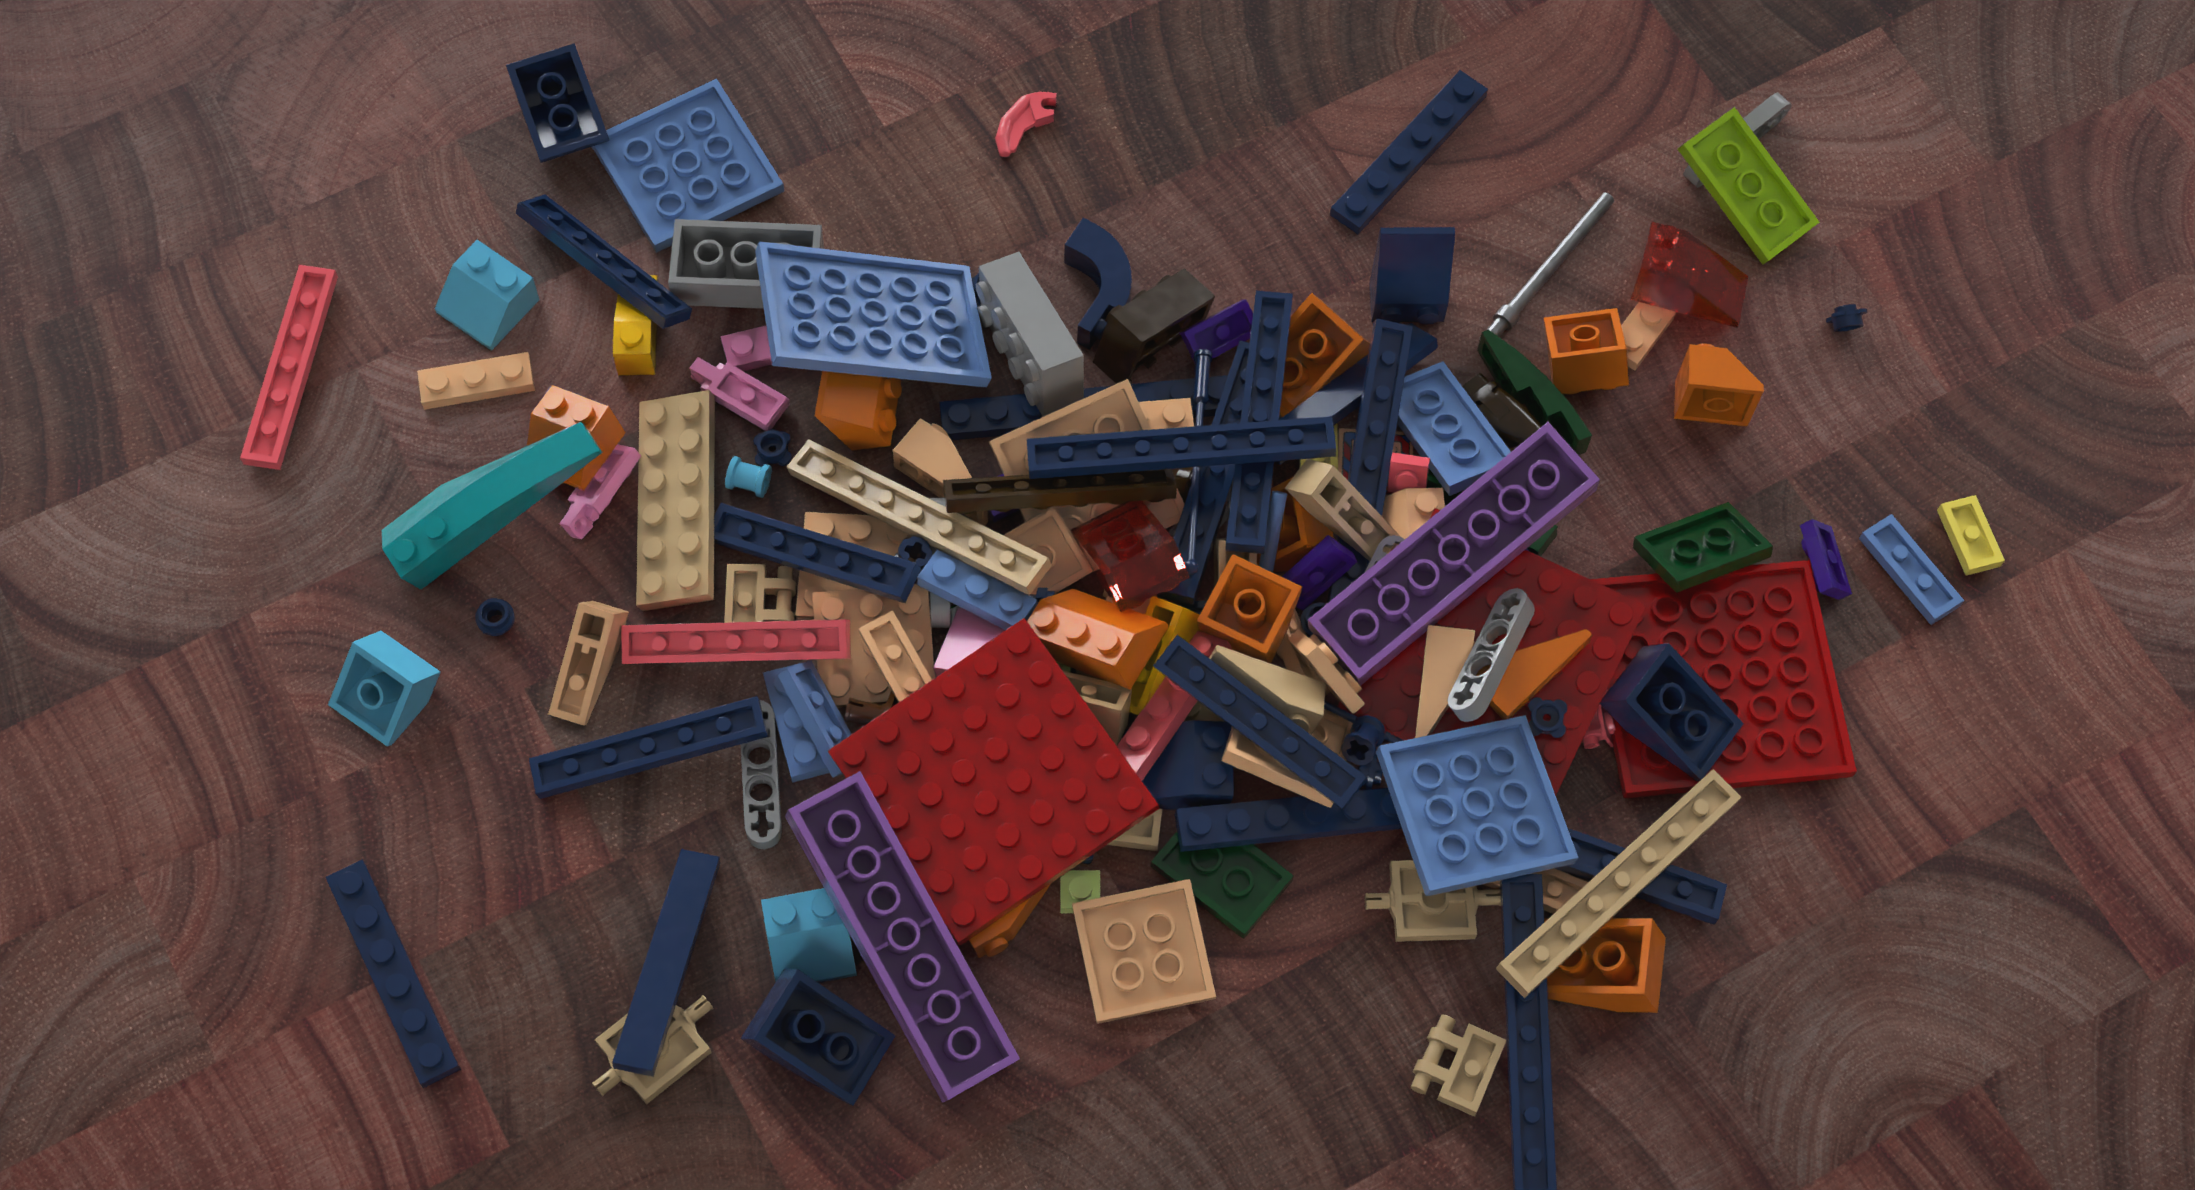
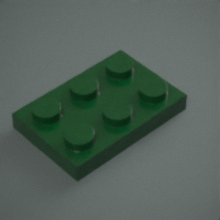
[1633,502,1773,593]
[1150,804,1294,939]

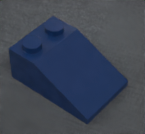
[506,43,610,163]
[1369,227,1455,325]
[1600,643,1744,781]
[1121,720,1234,810]
[740,969,896,1106]

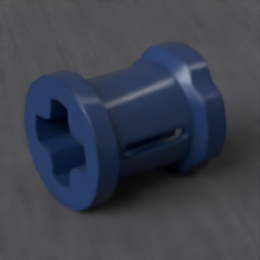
[895,536,932,582]
[1341,715,1386,765]

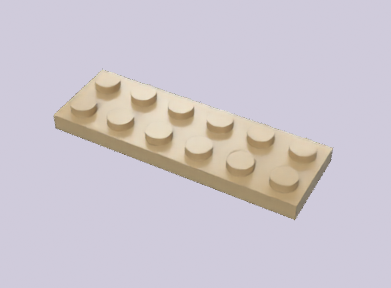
[636,390,715,611]

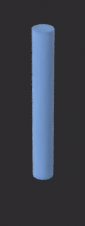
[1259,491,1287,573]

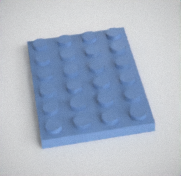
[755,241,992,388]

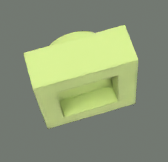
[1060,870,1100,913]

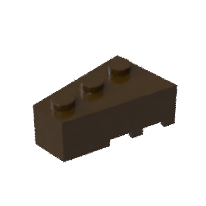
[1093,268,1215,384]

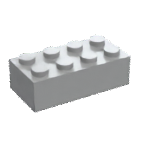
[668,219,824,309]
[976,252,1084,417]

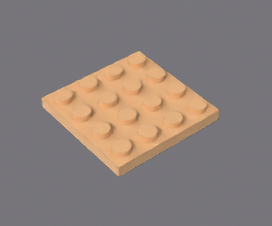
[989,379,1185,563]

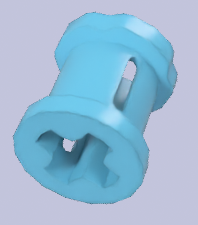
[725,456,772,498]

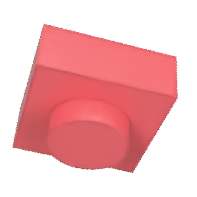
[1387,453,1430,493]

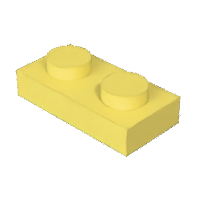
[1937,495,2005,576]

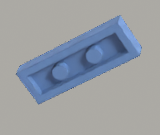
[1859,514,1964,625]
[917,549,1037,630]
[777,660,851,778]
[763,663,830,783]

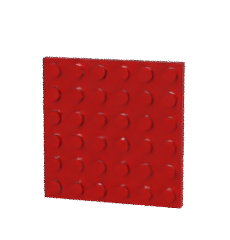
[1337,508,1647,796]
[1591,560,1857,798]
[828,618,1160,946]

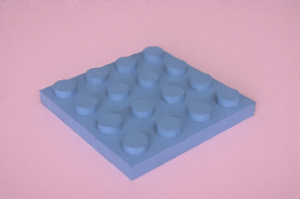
[592,79,784,253]
[1376,715,1579,897]

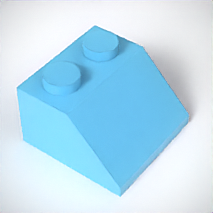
[435,240,540,351]
[328,631,441,747]
[761,888,857,983]

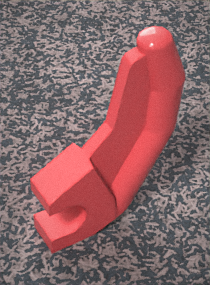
[995,91,1057,157]

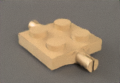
[1365,860,1501,942]
[592,995,714,1105]

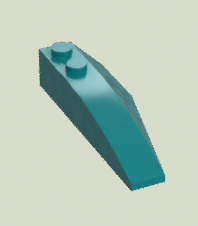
[381,422,603,589]

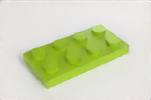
[1677,107,1820,265]

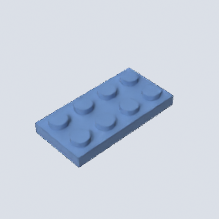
[1397,361,1511,496]

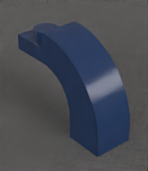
[1064,218,1132,350]

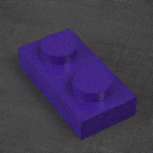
[1180,299,1253,363]
[1800,519,1852,600]
[1282,535,1357,611]

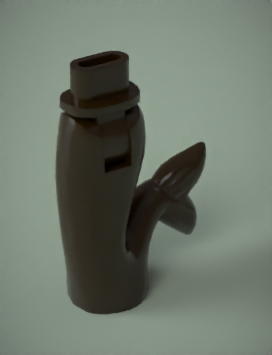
[1462,373,1542,452]

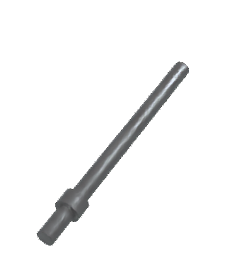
[1479,192,1614,339]

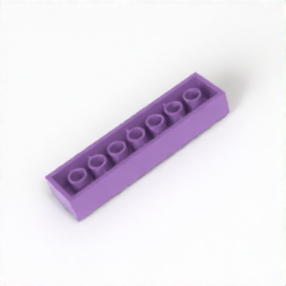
[1308,422,1600,686]
[785,771,1020,1103]

